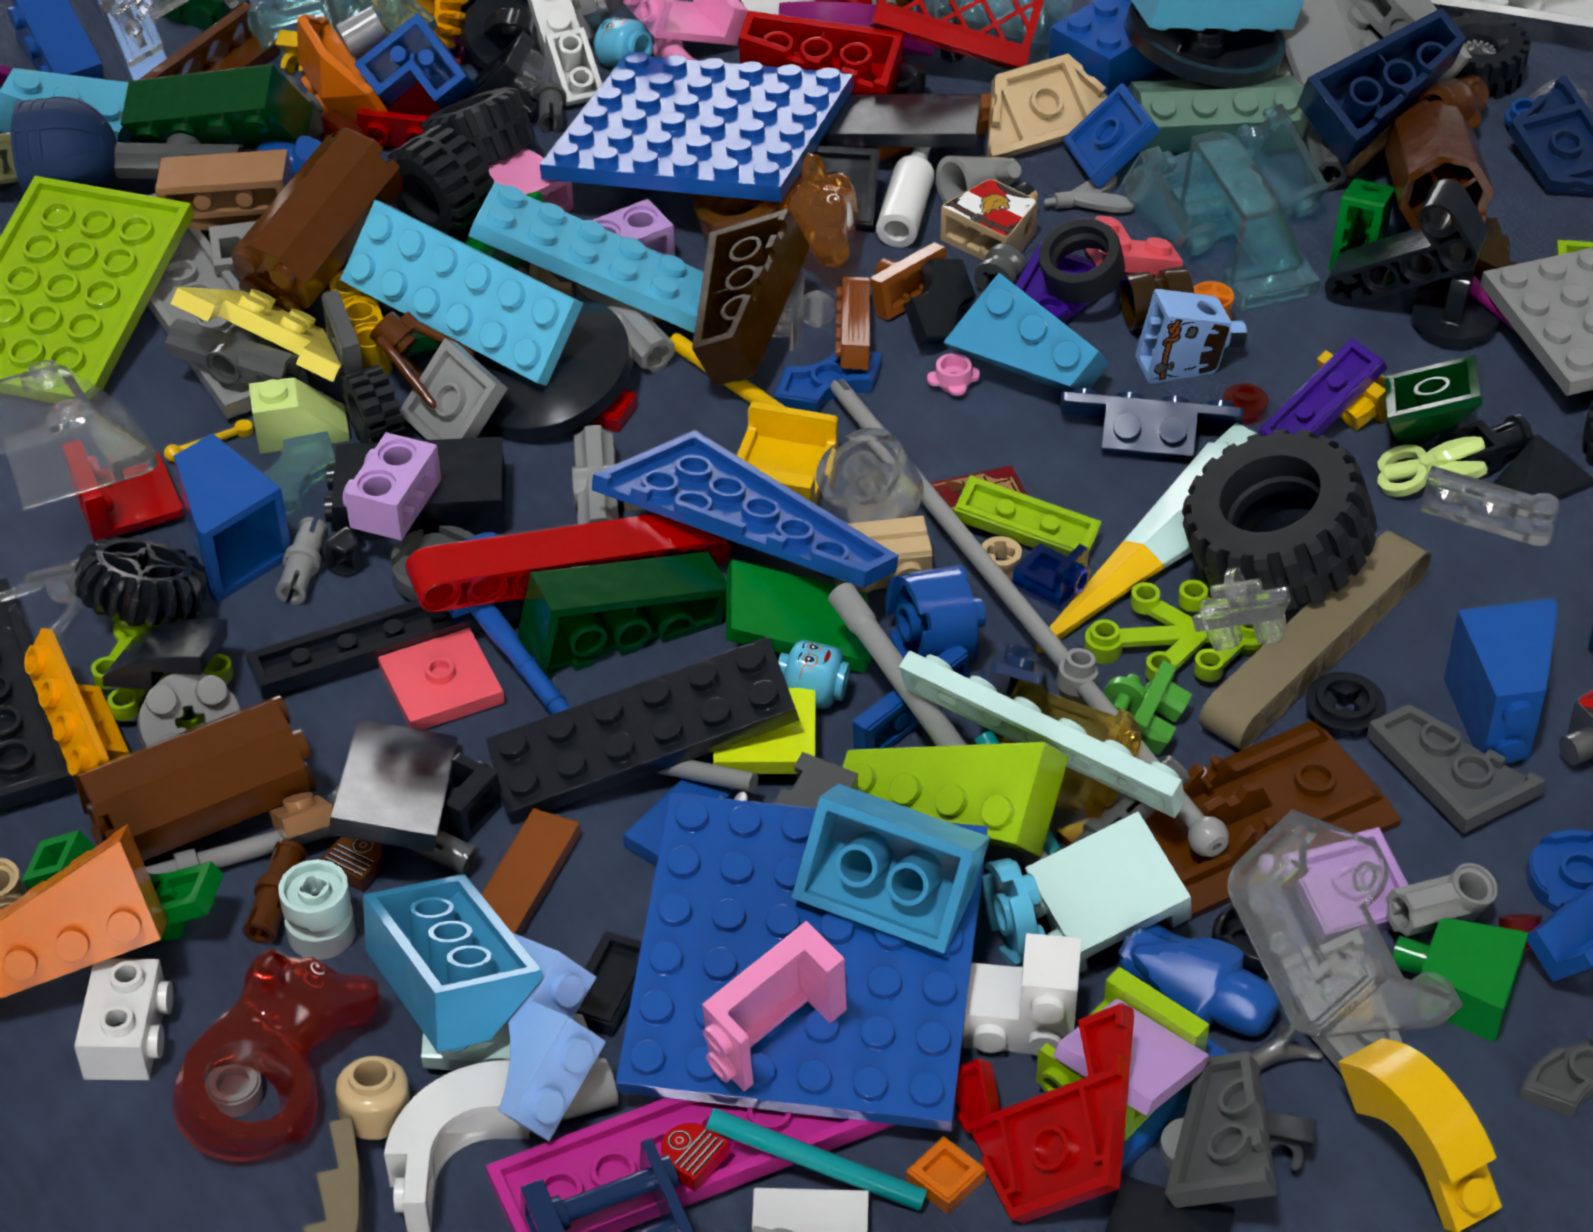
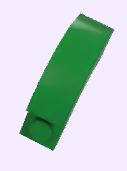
[22,830,224,942]

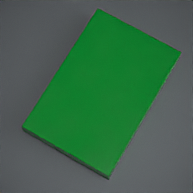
[726,559,870,673]

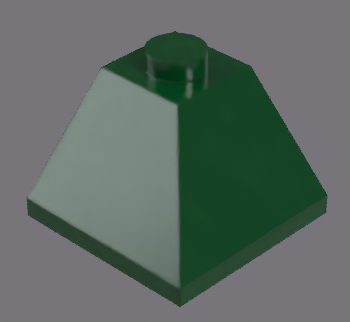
[1384,355,1483,444]

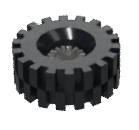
[1448,10,1531,100]

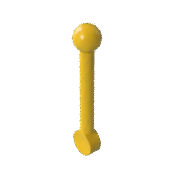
[164,419,253,462]

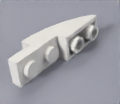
[528,0,602,106]

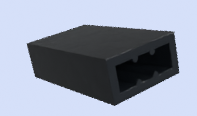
[324,437,506,540]

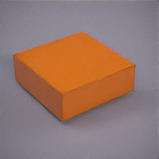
[906,1136,986,1215]

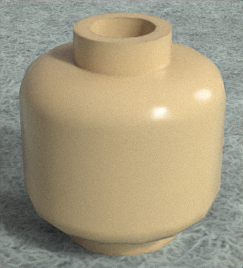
[335,1056,411,1140]

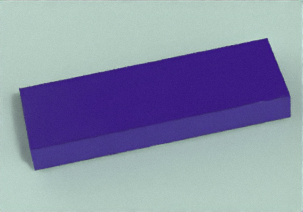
[1257,338,1387,438]

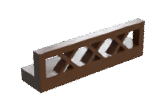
[138,2,281,80]

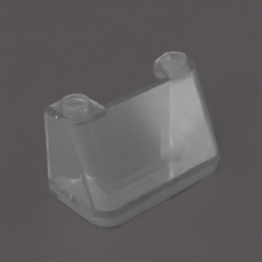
[1227,809,1463,1038]

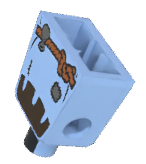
[1135,289,1247,384]

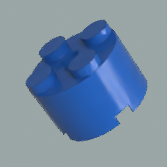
[885,564,986,661]

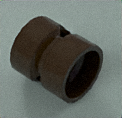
[1120,267,1194,331]

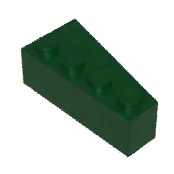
[120,64,313,148]
[517,552,726,680]

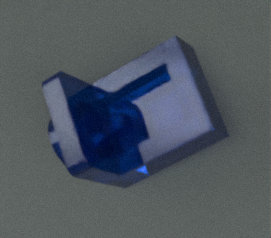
[1012,543,1091,607]

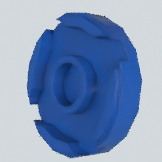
[1526,829,1593,913]

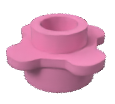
[927,353,980,396]

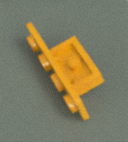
[24,628,129,779]

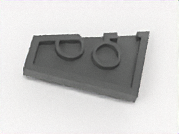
[1367,704,1547,834]
[1165,1051,1278,1208]

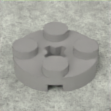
[137,673,240,747]

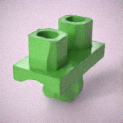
[1104,660,1192,756]

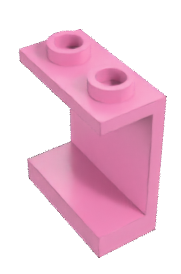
[623,0,748,46]

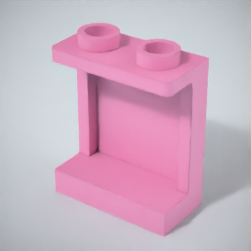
[702,921,847,1091]

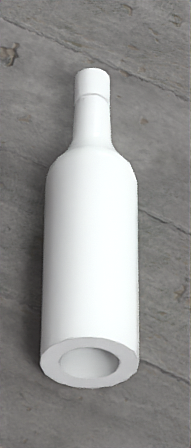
[876,147,934,248]

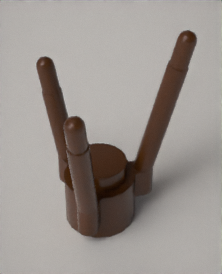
[369,311,475,408]

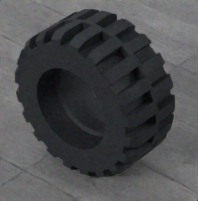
[1182,429,1377,613]

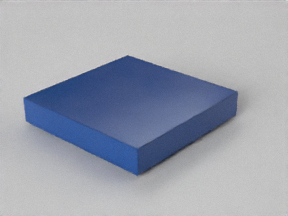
[1063,83,1161,188]

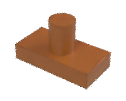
[869,242,947,321]

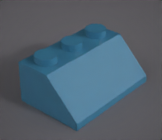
[791,783,990,954]

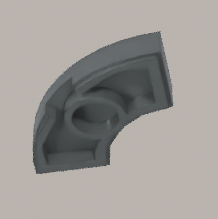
[1519,1037,1593,1118]

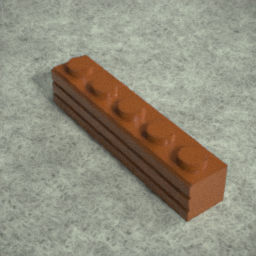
[835,276,870,370]

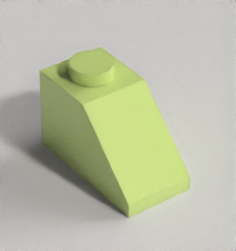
[249,377,350,454]

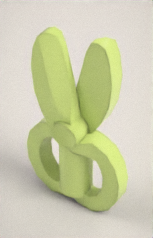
[1377,436,1488,497]

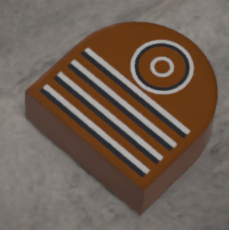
[320,837,384,891]

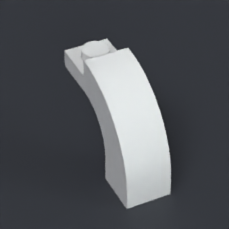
[384,1060,530,1232]

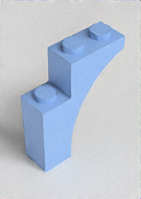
[498,933,606,1141]

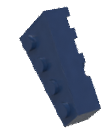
[1297,8,1466,167]

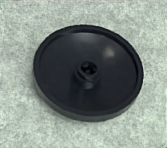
[1125,2,1286,87]
[474,295,633,440]

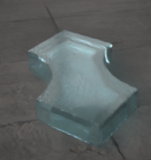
[262,431,335,514]

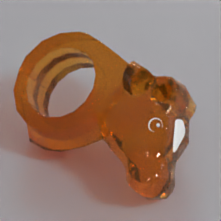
[693,153,860,267]

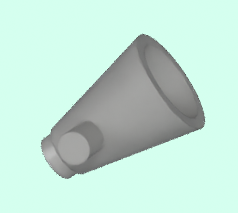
[936,156,1021,204]

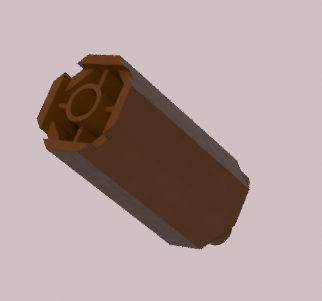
[1384,100,1494,229]
[231,128,404,313]
[73,695,316,861]

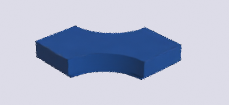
[774,351,882,413]

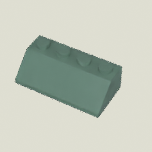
[1130,74,1309,155]

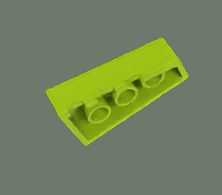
[843,742,1069,857]

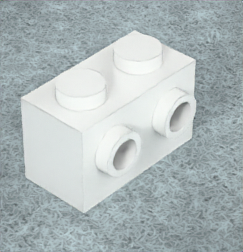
[74,959,173,1080]

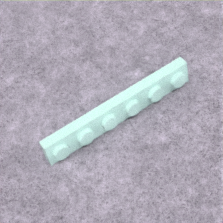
[899,650,1185,818]

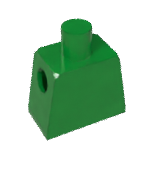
[1328,179,1395,270]
[1391,918,1529,1042]

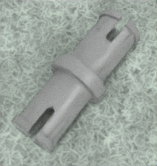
[276,517,328,605]

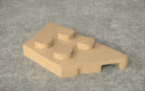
[986,54,1107,158]

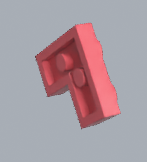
[1080,216,1183,275]

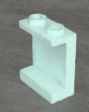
[1025,812,1191,973]

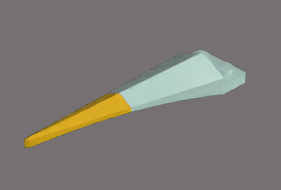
[1037,422,1262,653]

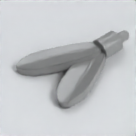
[1043,175,1135,213]

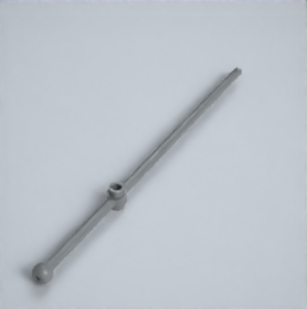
[830,378,1229,857]

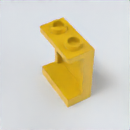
[736,401,838,505]

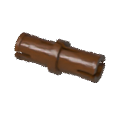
[242,840,307,944]

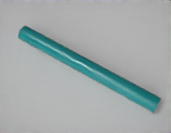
[705,1107,927,1211]

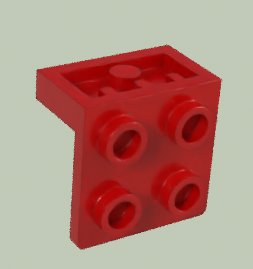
[61,438,184,542]

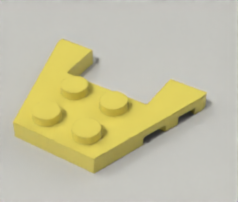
[170,287,341,382]

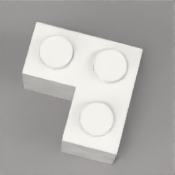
[962,933,1081,1056]

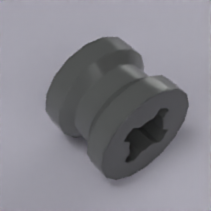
[974,244,1027,292]

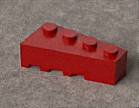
[738,10,904,94]

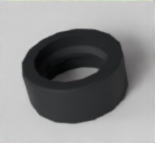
[1038,218,1126,304]

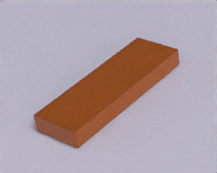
[481,808,581,936]

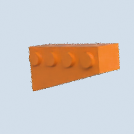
[0,824,168,999]

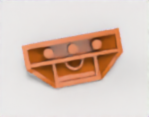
[297,14,389,127]

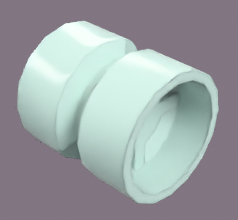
[278,859,356,960]

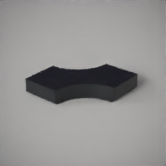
[904,259,976,344]

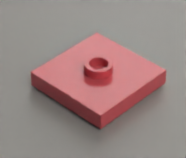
[378,628,505,730]

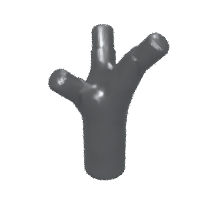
[1249,1023,1323,1071]

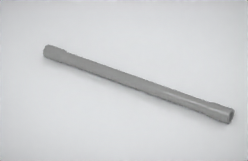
[828,582,1048,867]

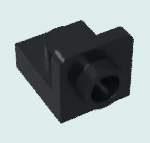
[444,753,502,843]

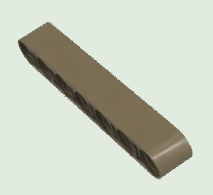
[1199,531,1432,750]

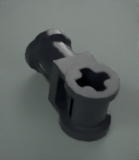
[1435,414,1534,484]

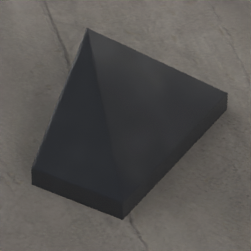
[1491,434,1593,517]

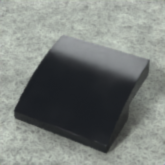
[102,618,228,690]

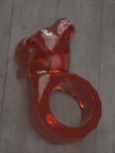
[172,949,379,1163]

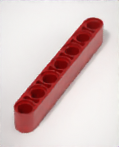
[405,513,731,612]

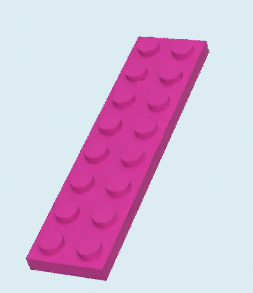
[486,1098,894,1232]

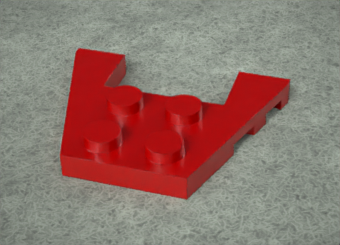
[955,1003,1134,1223]

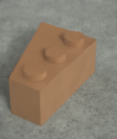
[155,149,294,231]

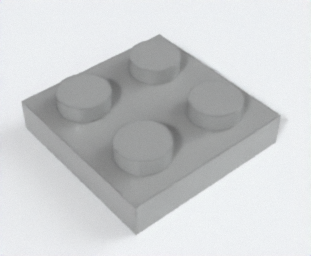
[399,338,508,440]

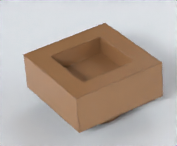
[269,792,333,839]

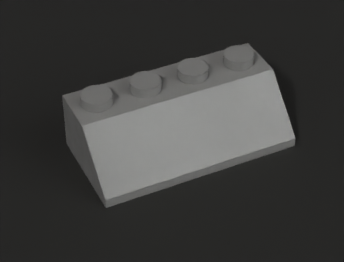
[1279,0,1380,86]

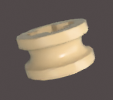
[981,536,1022,581]

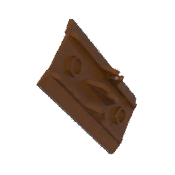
[1057,720,1401,930]

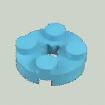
[982,858,1045,967]

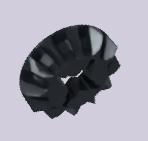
[1306,672,1386,738]

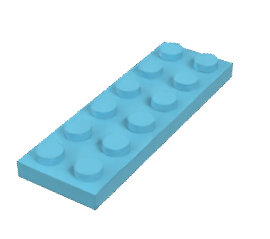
[468,182,704,333]
[340,200,584,386]

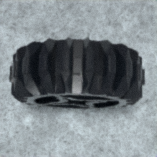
[74,536,207,628]

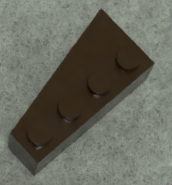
[692,208,810,387]

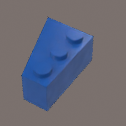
[7,0,103,79]

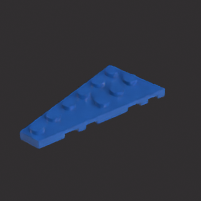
[592,430,899,588]

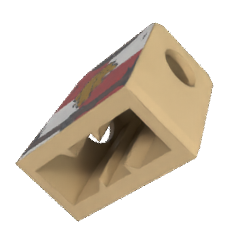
[940,179,1038,261]

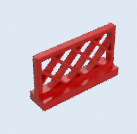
[869,0,1044,70]

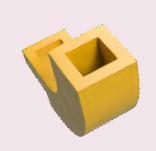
[1338,1038,1502,1232]

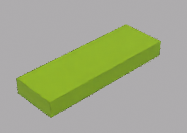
[954,475,1102,566]

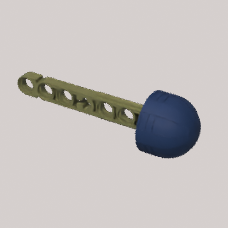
[0,97,117,194]

